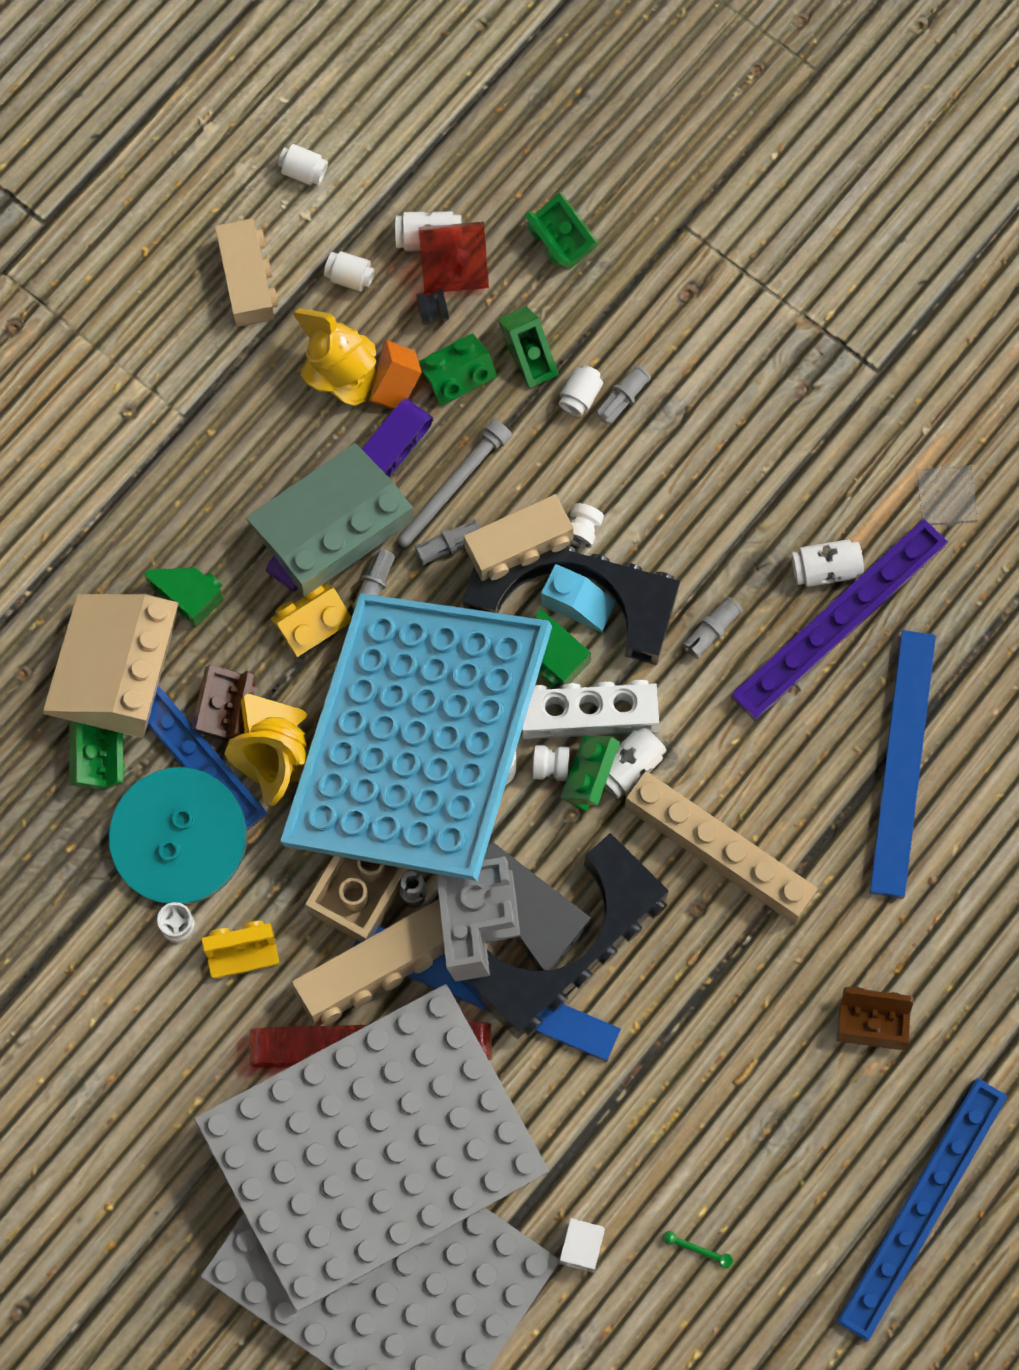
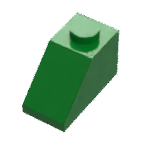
[497,306,559,388]
[144,568,224,628]
[536,609,591,688]

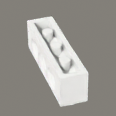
[522,680,659,739]

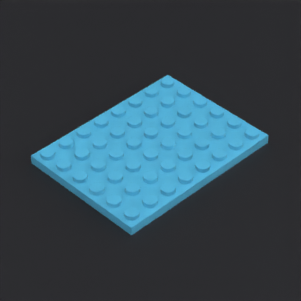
[280,593,552,881]

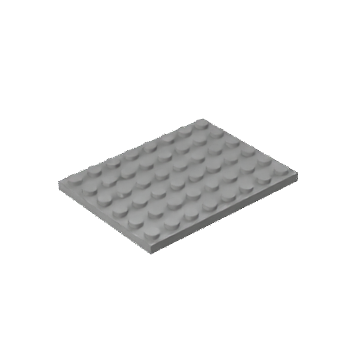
[194,984,549,1313]
[201,1208,560,1370]

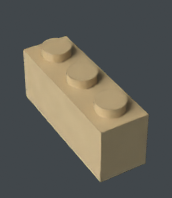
[215,218,279,327]
[464,494,574,581]

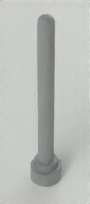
[398,419,512,547]

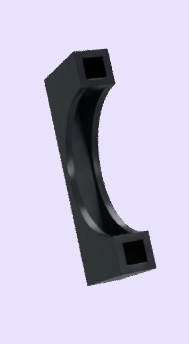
[463,546,680,665]
[460,833,669,1040]

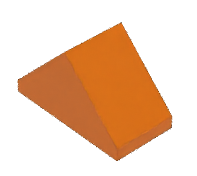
[369,340,422,411]

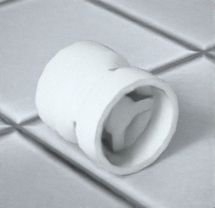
[570,503,604,548]
[533,745,569,781]
[157,902,195,943]

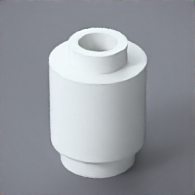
[278,144,328,185]
[324,251,375,292]
[559,365,603,417]

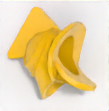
[293,308,376,406]
[225,694,308,806]

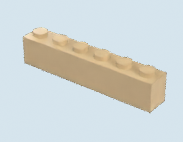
[625,771,818,925]
[292,899,445,1027]

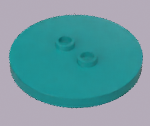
[109,767,247,905]

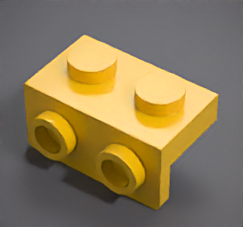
[270,583,352,657]
[202,921,280,979]

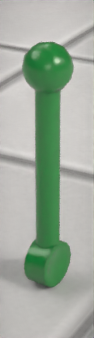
[662,1231,733,1268]

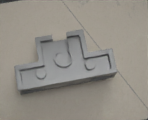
[437,856,521,981]

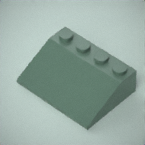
[246,443,414,597]

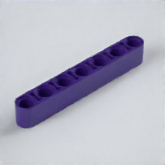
[266,398,434,592]

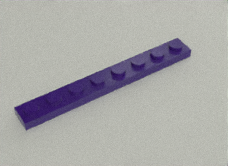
[731,519,948,721]

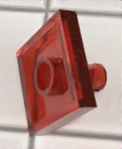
[418,221,489,294]

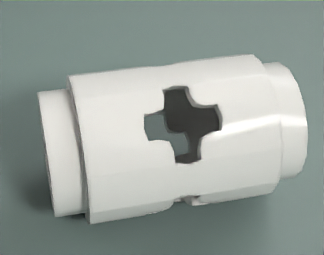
[395,211,462,251]
[791,539,864,587]
[604,727,666,799]

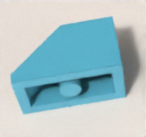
[541,564,616,632]

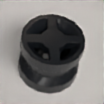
[416,288,449,326]

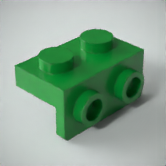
[524,192,600,269]
[419,333,497,406]
[69,720,125,791]
[561,735,620,811]

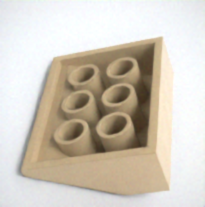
[43,594,178,738]

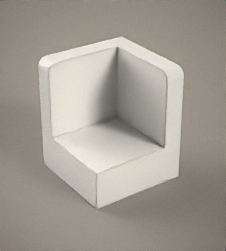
[559,1218,605,1273]

